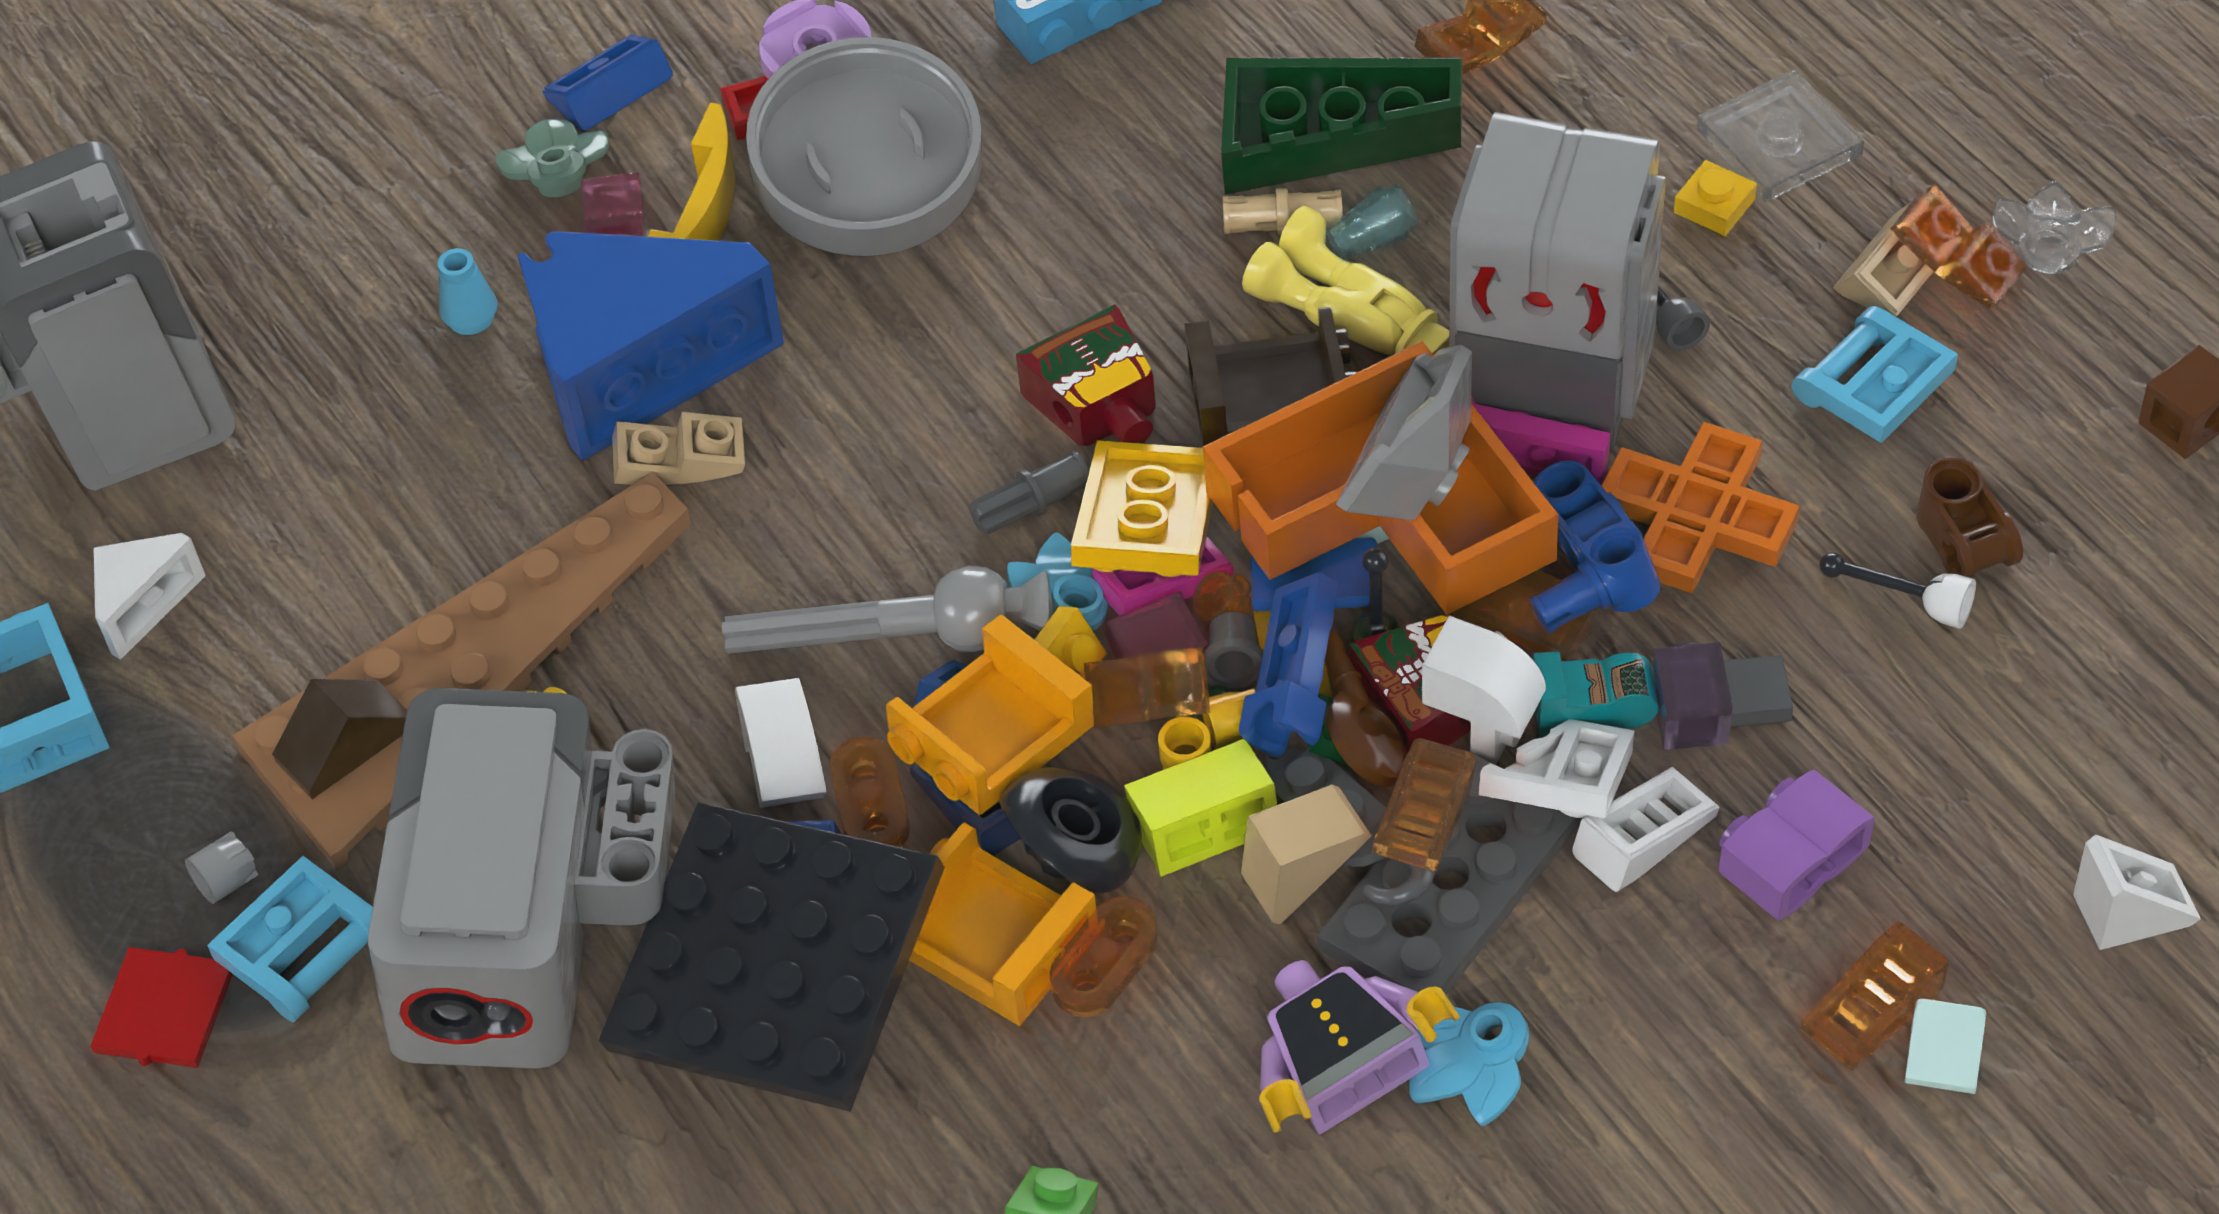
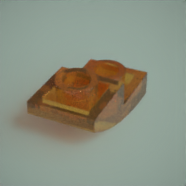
[1890,185,2027,308]

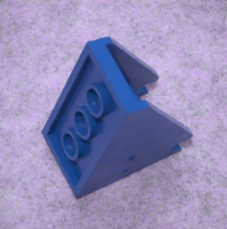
[518,231,784,461]

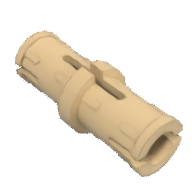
[1223,188,1343,236]

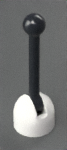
[1819,552,1976,629]

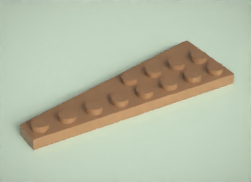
[232,472,692,870]

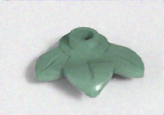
[495,118,609,197]

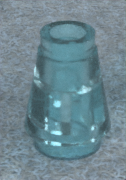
[1326,184,1419,260]

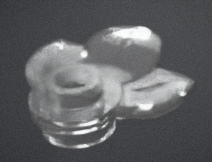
[1993,182,2117,274]

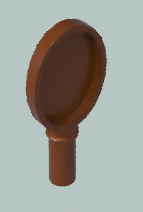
[1324,630,1410,787]

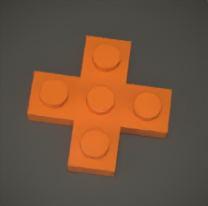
[1602,422,1800,594]

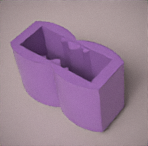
[1718,769,1875,921]

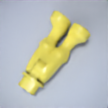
[1242,205,1449,356]

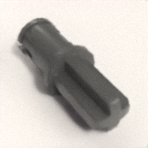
[969,450,1089,534]

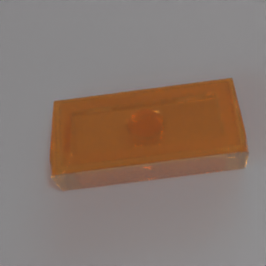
[1450,570,1597,662]

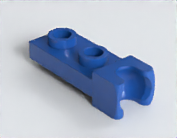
[1239,571,1339,757]

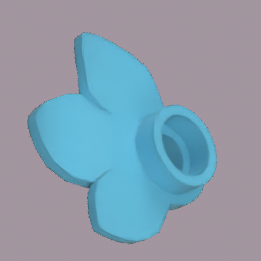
[1007,533,1109,631]
[1409,1002,1529,1126]

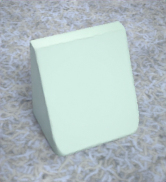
[1905,999,1986,1094]

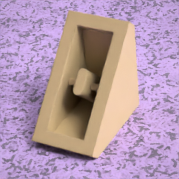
[1241,784,1372,925]

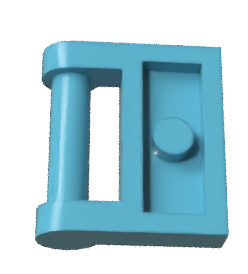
[1791,306,1958,443]
[207,856,373,1023]

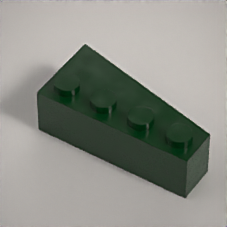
[1221,58,1462,195]

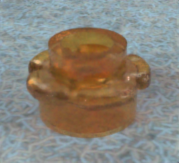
[1193,571,1252,628]

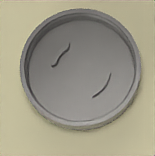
[746,37,982,256]

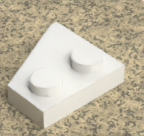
[1479,719,1635,819]

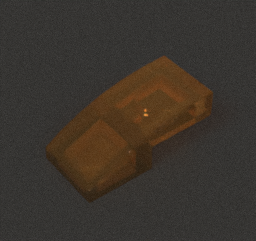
[1414,0,1547,75]
[1084,647,1210,728]

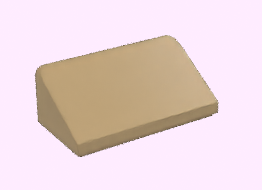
[1833,199,1958,317]

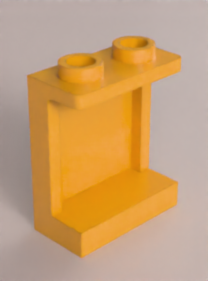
[886,614,1094,816]
[909,822,1099,1026]

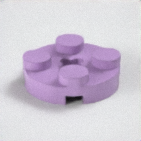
[759,0,871,79]

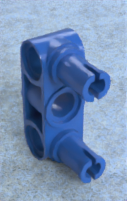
[1529,460,1661,634]

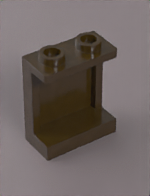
[1185,307,1356,446]

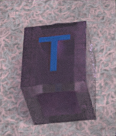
[1652,642,1733,750]

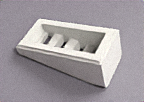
[1572,767,1720,892]

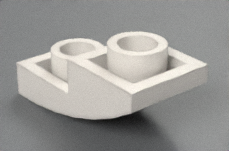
[734,678,827,808]

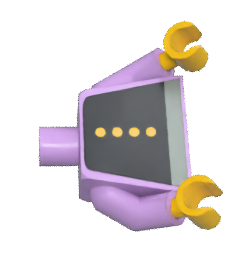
[1259,960,1460,1135]

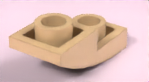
[612,412,745,485]

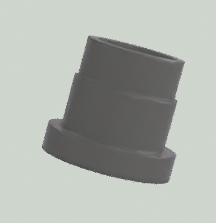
[1202,612,1263,692]

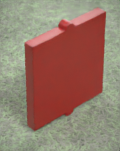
[90,947,233,1068]

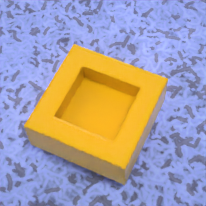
[1674,160,1757,236]
[1034,606,1107,681]

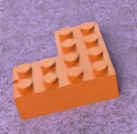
[1203,341,1559,615]

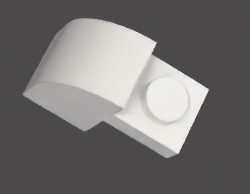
[1422,616,1546,765]

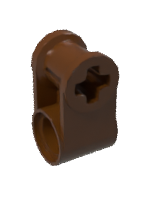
[1916,457,2023,579]

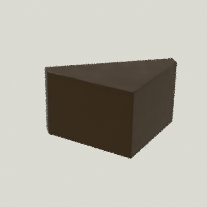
[272,679,407,800]

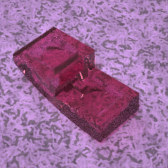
[581,172,646,237]

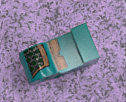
[1533,651,1659,739]

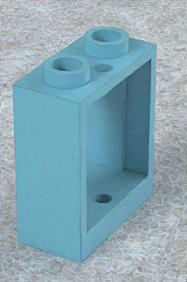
[0,603,110,793]

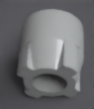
[185,831,258,904]

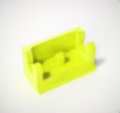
[1124,739,1277,877]

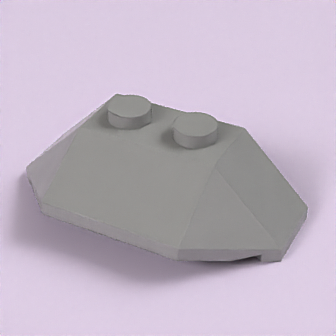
[1336,344,1472,521]

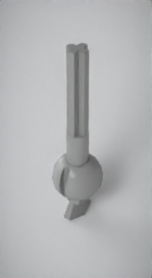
[722,565,1054,654]

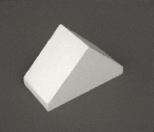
[94,533,206,660]
[2073,835,2201,950]

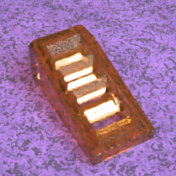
[1372,738,1477,871]
[1800,921,1949,1071]

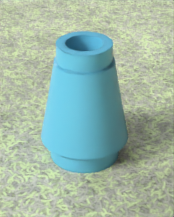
[438,248,498,335]

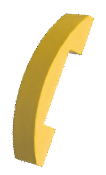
[647,103,736,241]

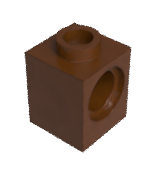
[2138,345,2219,459]

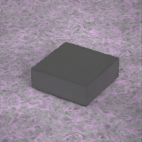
[1716,655,1793,727]

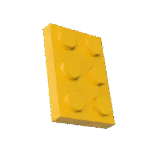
[1071,440,1213,577]

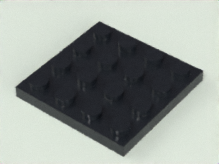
[599,802,945,1112]

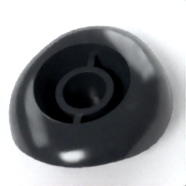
[1000,767,1142,893]

